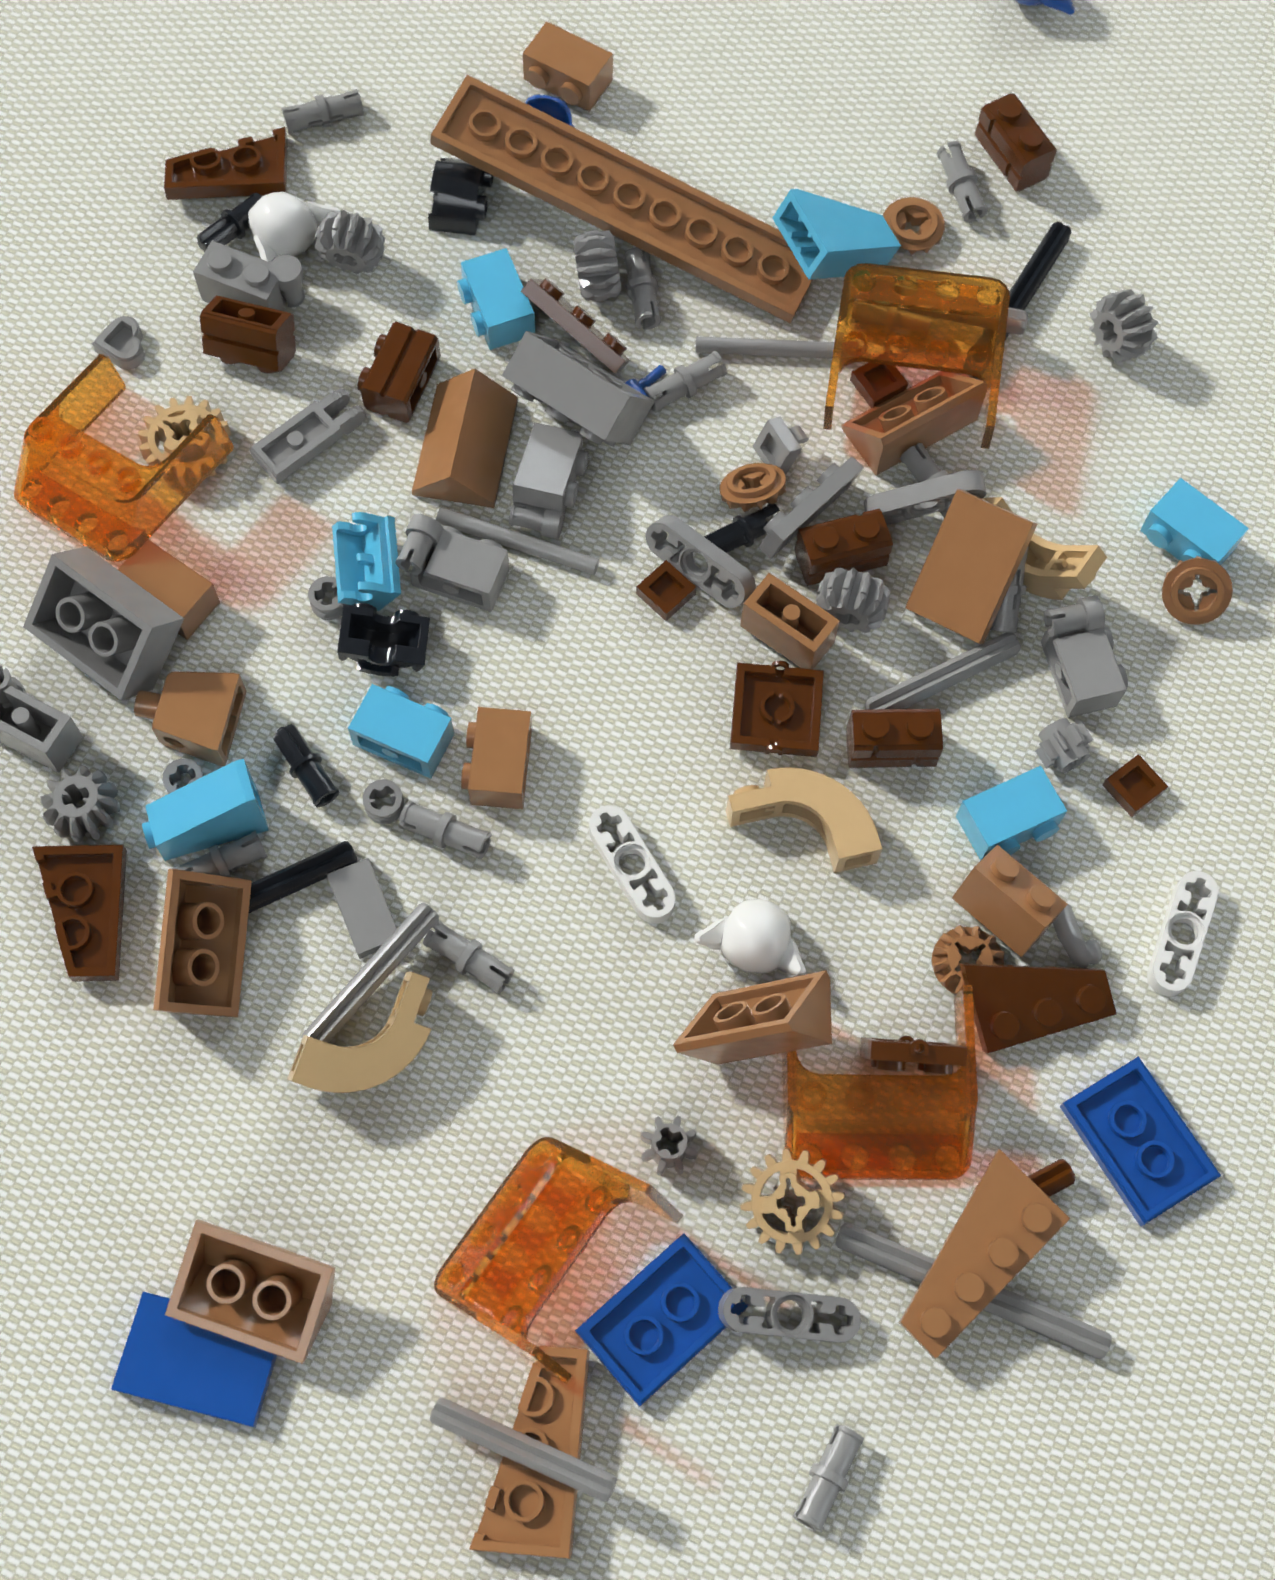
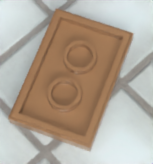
[905,489,1038,644]

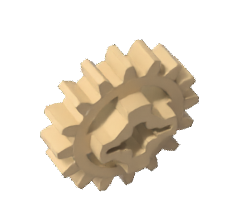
[138,396,232,485]
[740,1148,846,1255]

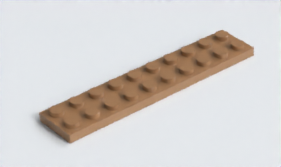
[430,75,813,324]

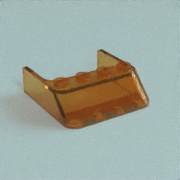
[823,263,1010,449]
[13,354,234,562]
[782,985,978,1181]
[434,1137,683,1384]

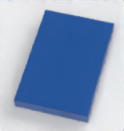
[1059,1056,1221,1227]
[575,1233,749,1408]
[111,1292,277,1428]

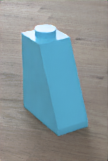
[772,189,901,280]
[142,758,269,861]

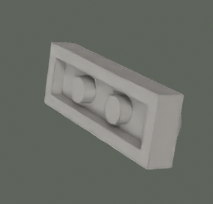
[758,456,864,559]

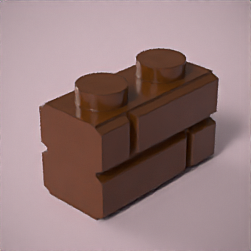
[974,93,1057,192]
[200,295,296,374]
[357,321,441,423]
[794,508,893,586]
[846,709,943,768]

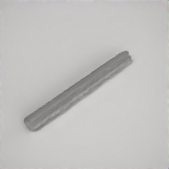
[835,1222,1112,1359]

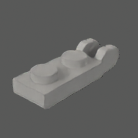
[250,388,366,484]

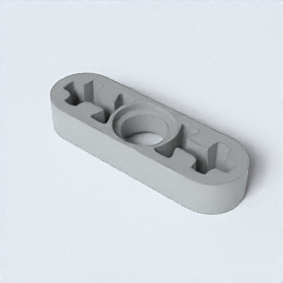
[864,470,986,525]
[646,515,756,608]
[718,1287,861,1343]

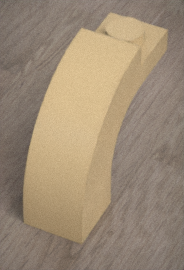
[983,497,1107,600]
[726,767,882,873]
[287,972,432,1093]

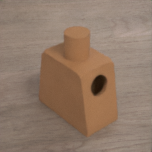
[134,671,247,767]

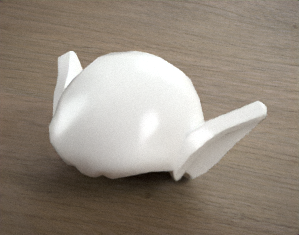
[248,192,340,262]
[694,899,806,976]

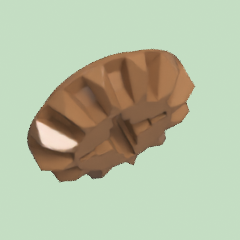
[883,197,945,256]
[719,463,786,512]
[1161,556,1233,625]
[932,925,1005,997]

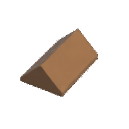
[412,368,518,508]
[841,370,987,476]
[153,869,252,1018]
[673,970,832,1065]
[165,1219,336,1364]

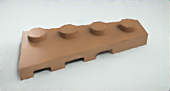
[898,1149,1070,1359]
[469,1346,590,1559]

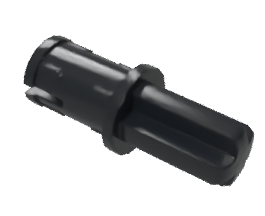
[197,193,262,252]
[704,503,780,553]
[273,724,340,808]

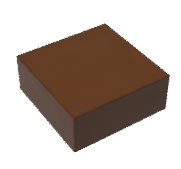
[850,353,908,408]
[636,560,697,621]
[1103,754,1168,818]

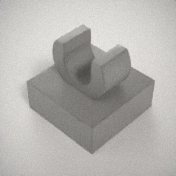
[752,417,809,474]

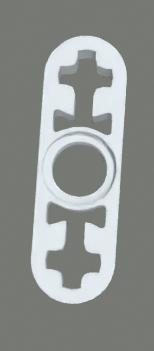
[589,805,675,924]
[1147,871,1219,997]

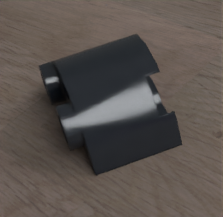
[428,158,494,236]
[337,603,430,677]

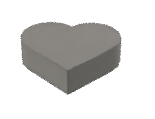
[92,316,145,369]

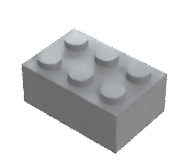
[502,331,655,447]
[23,547,184,700]

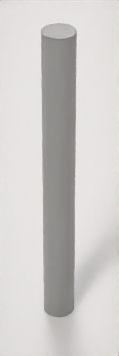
[695,336,859,360]
[436,507,599,575]

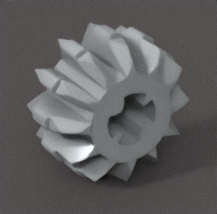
[315,210,385,274]
[574,230,621,302]
[1089,289,1159,362]
[816,568,890,633]
[40,765,120,843]

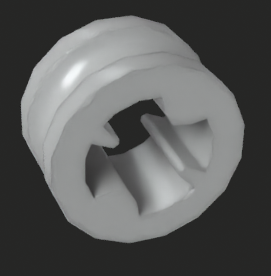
[308,576,346,620]
[162,758,204,794]
[363,779,404,824]

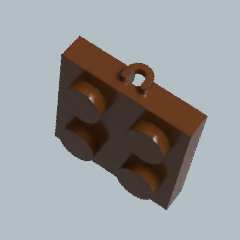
[730,661,824,757]
[860,1035,967,1074]

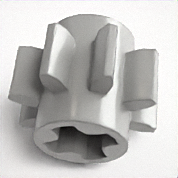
[1035,718,1094,773]
[641,1116,698,1176]

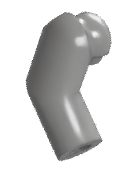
[1053,904,1102,968]

